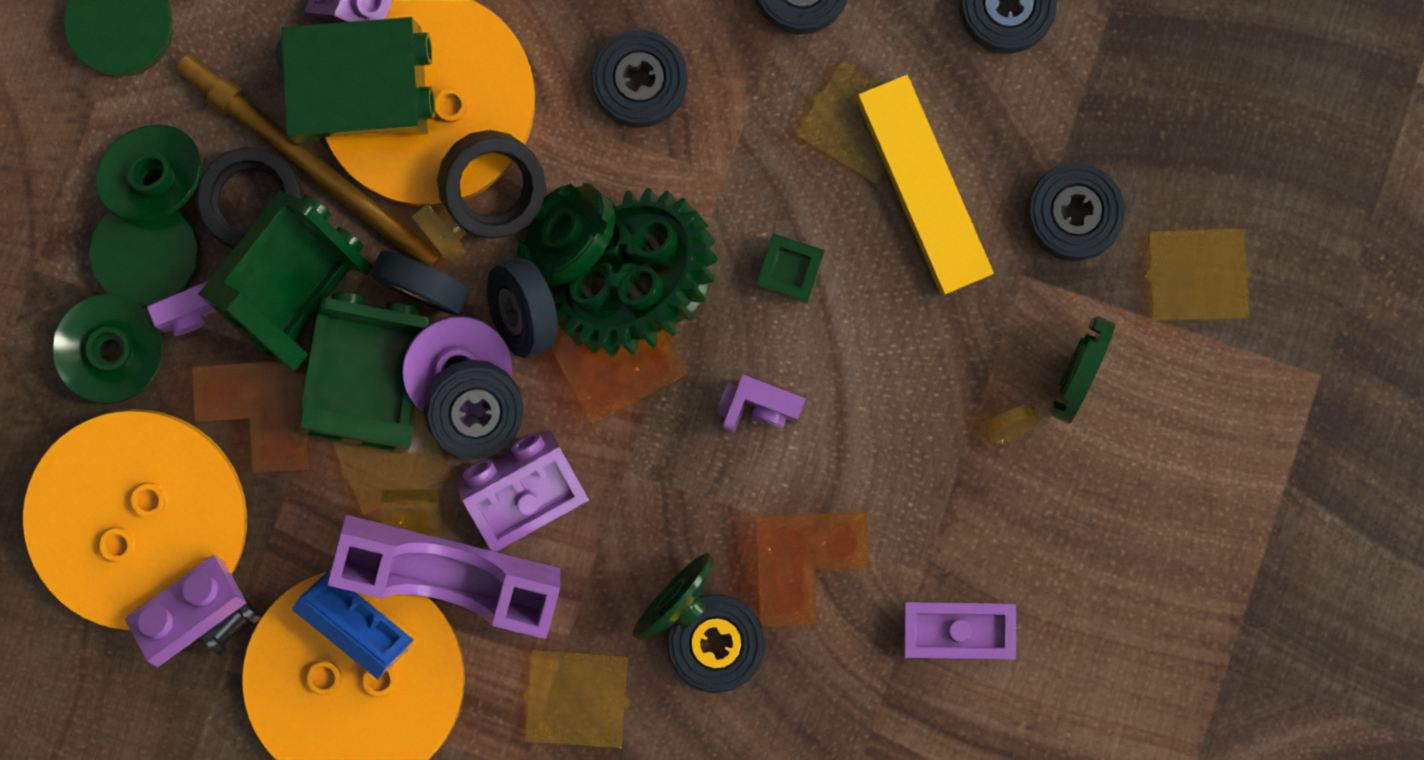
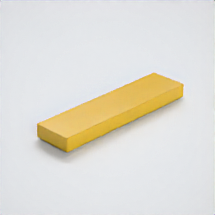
[855,74,994,297]

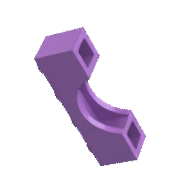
[328,515,560,639]

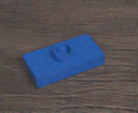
[292,570,414,680]

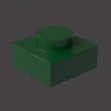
[756,233,825,304]

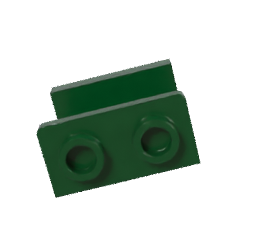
[281,17,435,145]
[198,191,373,372]
[294,292,431,454]

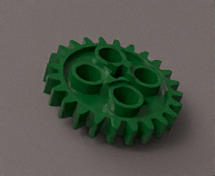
[548,188,718,357]

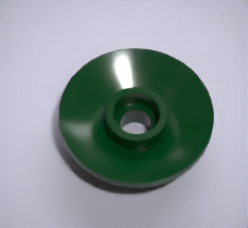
[96,124,202,222]
[53,294,163,404]
[632,553,714,640]

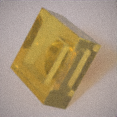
[412,203,468,266]
[380,489,443,538]

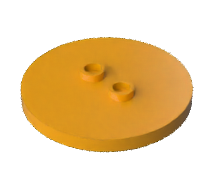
[325,0,536,207]
[23,409,247,630]
[242,571,465,760]

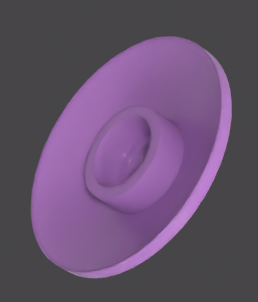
[402,316,512,420]

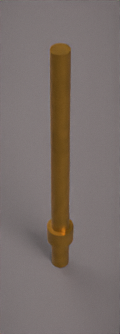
[175,54,442,268]

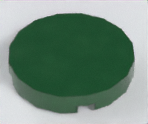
[63,0,173,77]
[517,182,616,286]
[89,210,200,307]
[1050,316,1115,424]

